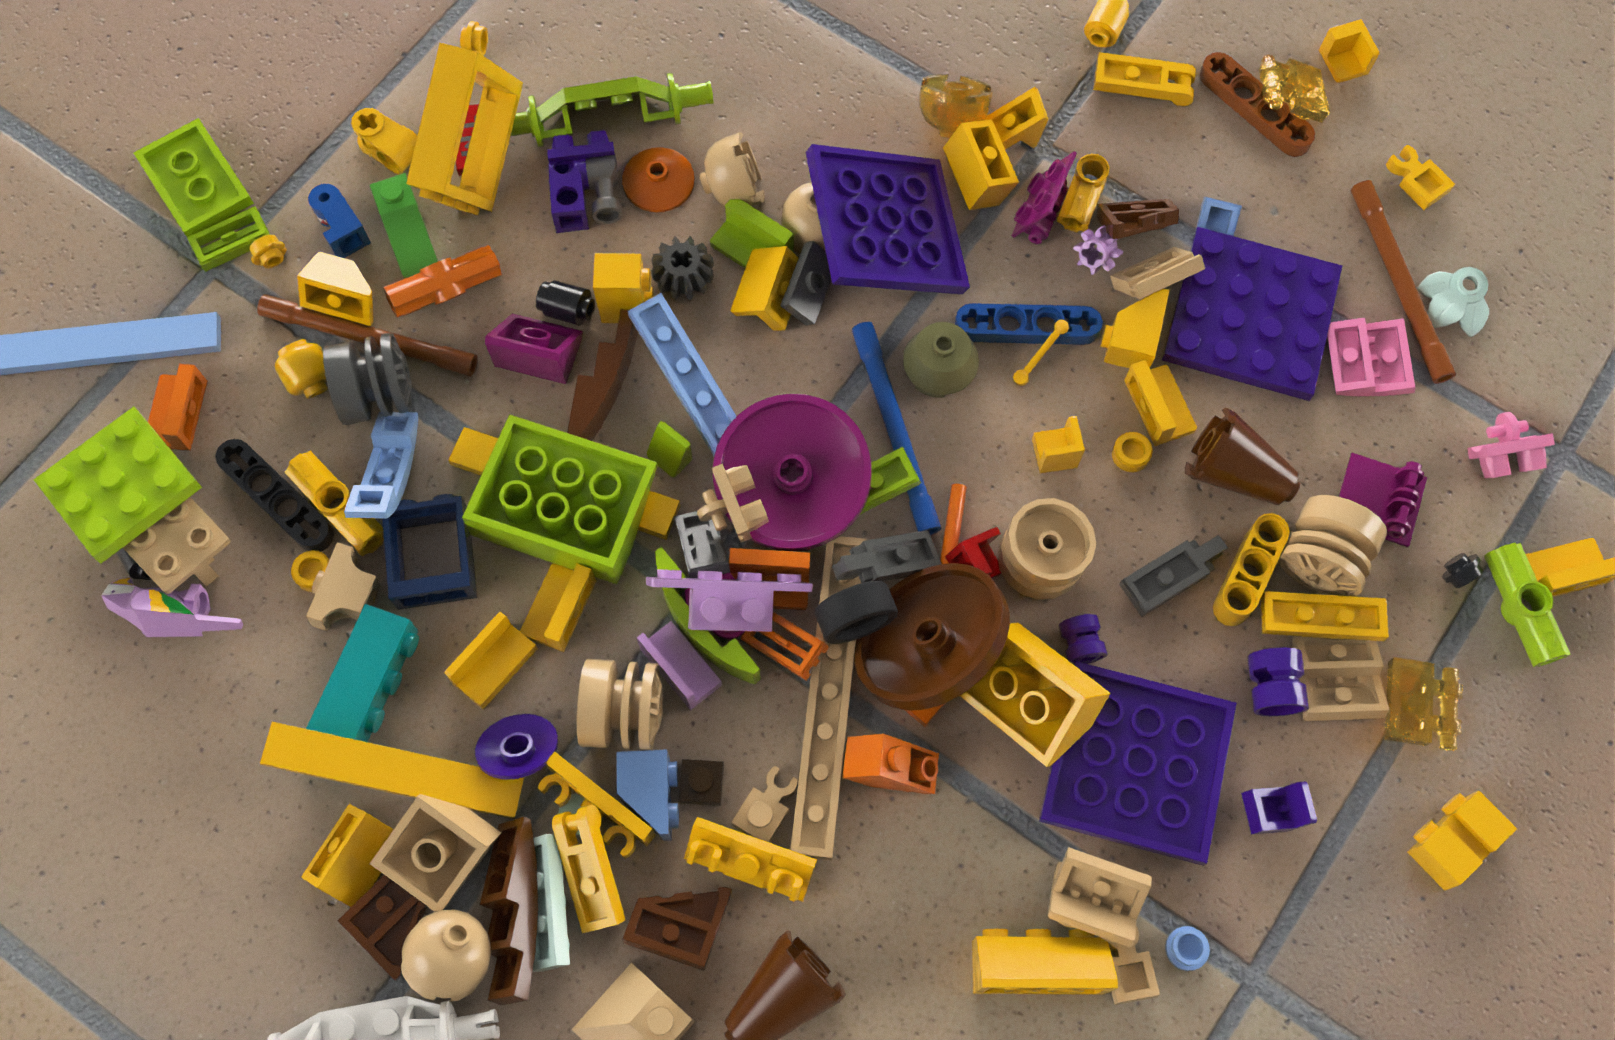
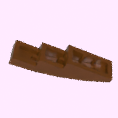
[567,309,638,441]
[479,817,538,1006]

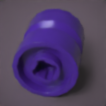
[1247,647,1309,717]

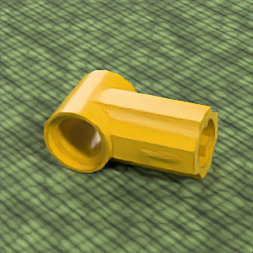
[1057,153,1110,233]

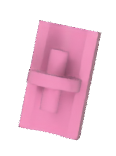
[1467,412,1555,478]

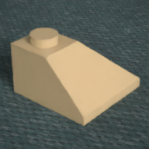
[370,794,501,911]
[572,962,695,1040]

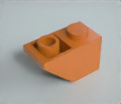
[842,734,939,794]

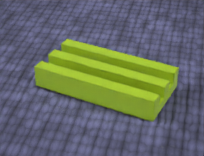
[187,206,271,272]

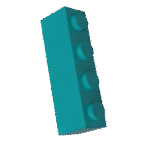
[306,604,419,742]

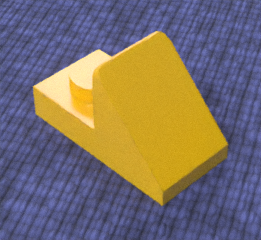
[979,87,1049,150]

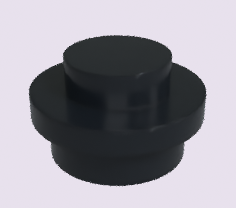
[1442,553,1483,588]

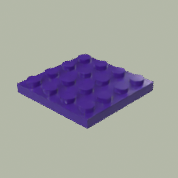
[805,144,970,295]
[1162,227,1343,401]
[1039,661,1237,866]

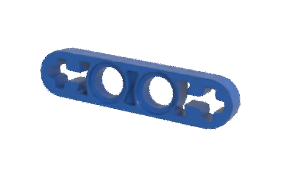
[955,303,1103,345]

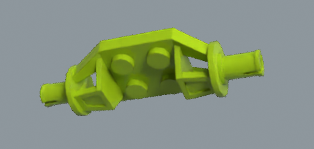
[511,73,714,147]

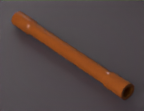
[1351,180,1456,384]
[257,294,478,377]

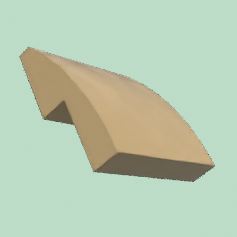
[1292,636,1389,721]

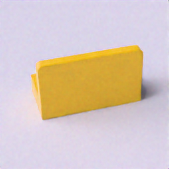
[730,246,799,331]
[1124,360,1197,446]
[1526,538,1615,597]
[520,563,596,652]
[444,612,538,710]
[301,803,394,907]

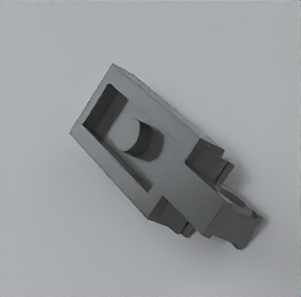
[832,530,942,583]
[1119,535,1228,617]

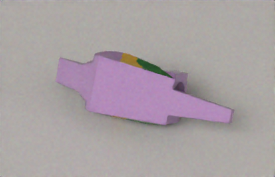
[101,577,243,637]

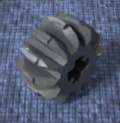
[651,236,714,301]

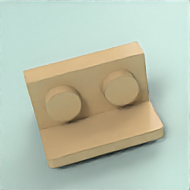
[123,497,231,594]
[1048,847,1152,947]

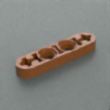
[1199,52,1315,157]

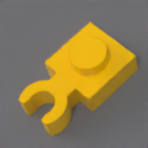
[1386,145,1455,210]

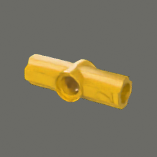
[284,450,384,556]

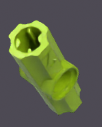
[1484,543,1571,667]

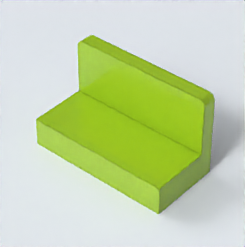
[710,199,794,268]

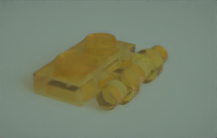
[1259,55,1330,123]
[1385,657,1463,751]

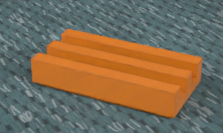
[740,612,829,681]

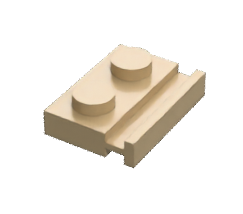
[1110,247,1205,299]

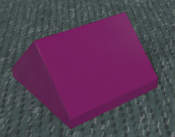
[485,313,583,384]

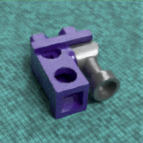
[547,130,622,233]

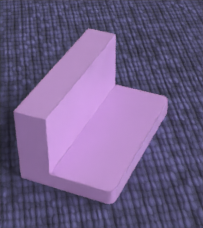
[637,621,722,711]

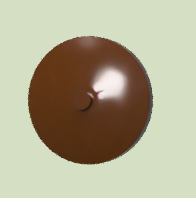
[854,563,1010,710]

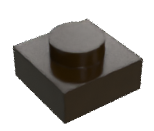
[679,759,724,806]

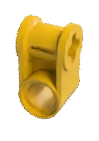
[351,108,418,175]

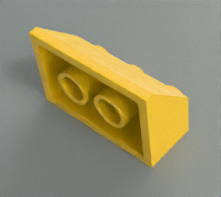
[960,622,1111,767]
[972,928,1118,995]

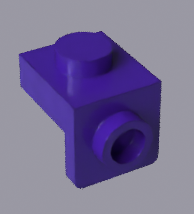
[1241,781,1317,835]

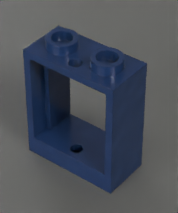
[382,494,478,610]

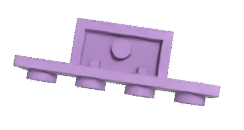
[646,569,813,632]

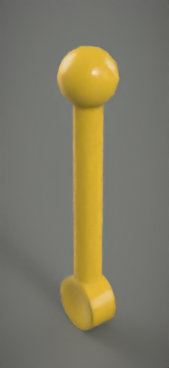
[1013,320,1069,386]

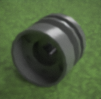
[323,332,412,425]

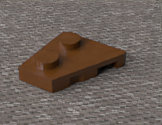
[1097,199,1179,239]
[337,875,427,980]
[623,887,732,971]

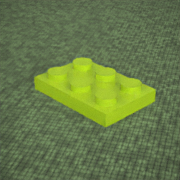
[134,118,254,237]

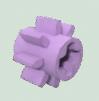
[1073,225,1123,275]

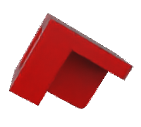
[945,527,1001,579]

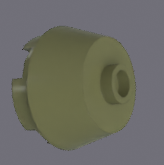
[903,322,979,398]

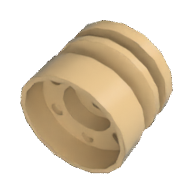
[1279,495,1387,597]
[577,659,663,750]

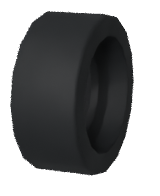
[815,581,898,644]

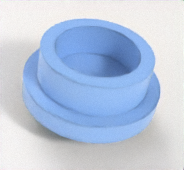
[1165,926,1210,971]

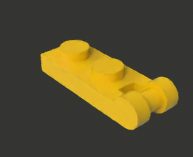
[1093,52,1196,106]
[552,805,626,933]

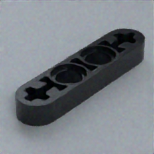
[215,439,334,552]

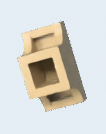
[306,542,381,631]

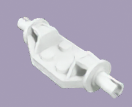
[268,996,500,1040]

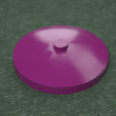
[713,394,872,551]

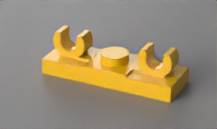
[1261,591,1389,641]
[538,752,656,859]
[684,817,817,902]

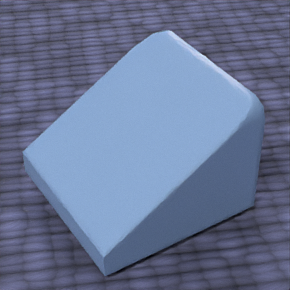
[1196,197,1242,236]

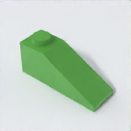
[369,173,438,279]

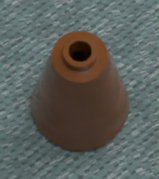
[1185,408,1300,505]
[724,930,846,1040]

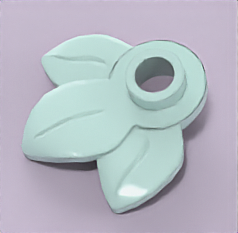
[1417,267,1489,337]

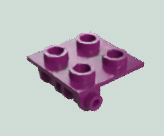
[1011,151,1077,244]
[1339,453,1427,547]

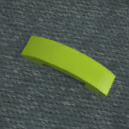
[655,546,761,684]

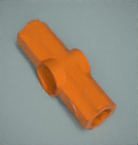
[383,245,502,318]

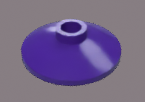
[475,714,558,780]

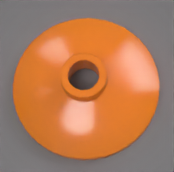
[622,147,695,212]

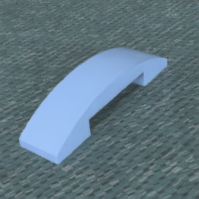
[344,412,418,519]

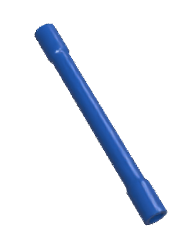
[852,322,942,535]

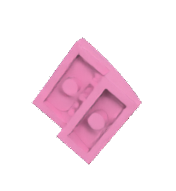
[1327,318,1415,396]

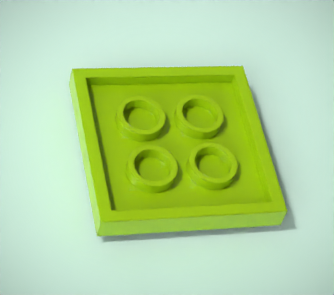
[33,406,202,564]

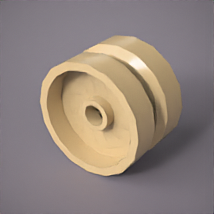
[997,498,1096,600]

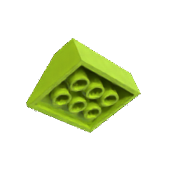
[462,414,658,584]

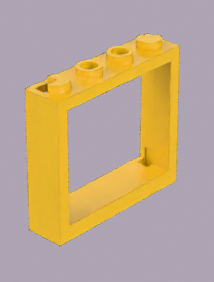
[406,42,523,215]

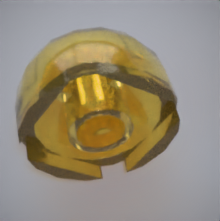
[919,74,993,138]

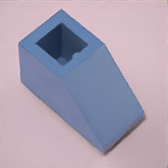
[616,749,679,841]

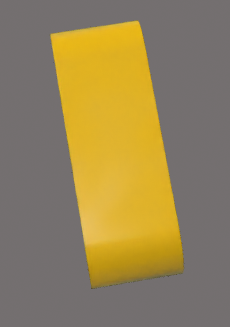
[1213,513,1290,626]

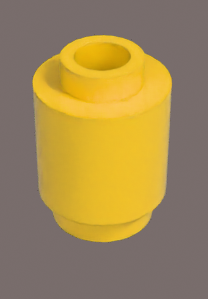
[1084,0,1129,47]

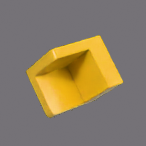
[1319,19,1379,83]
[1032,416,1085,474]

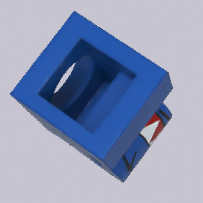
[308,184,371,258]

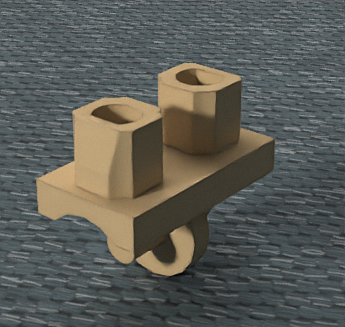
[697,464,769,543]

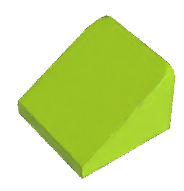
[647,421,693,478]

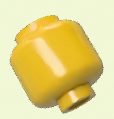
[274,339,328,399]

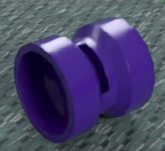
[1058,614,1108,665]

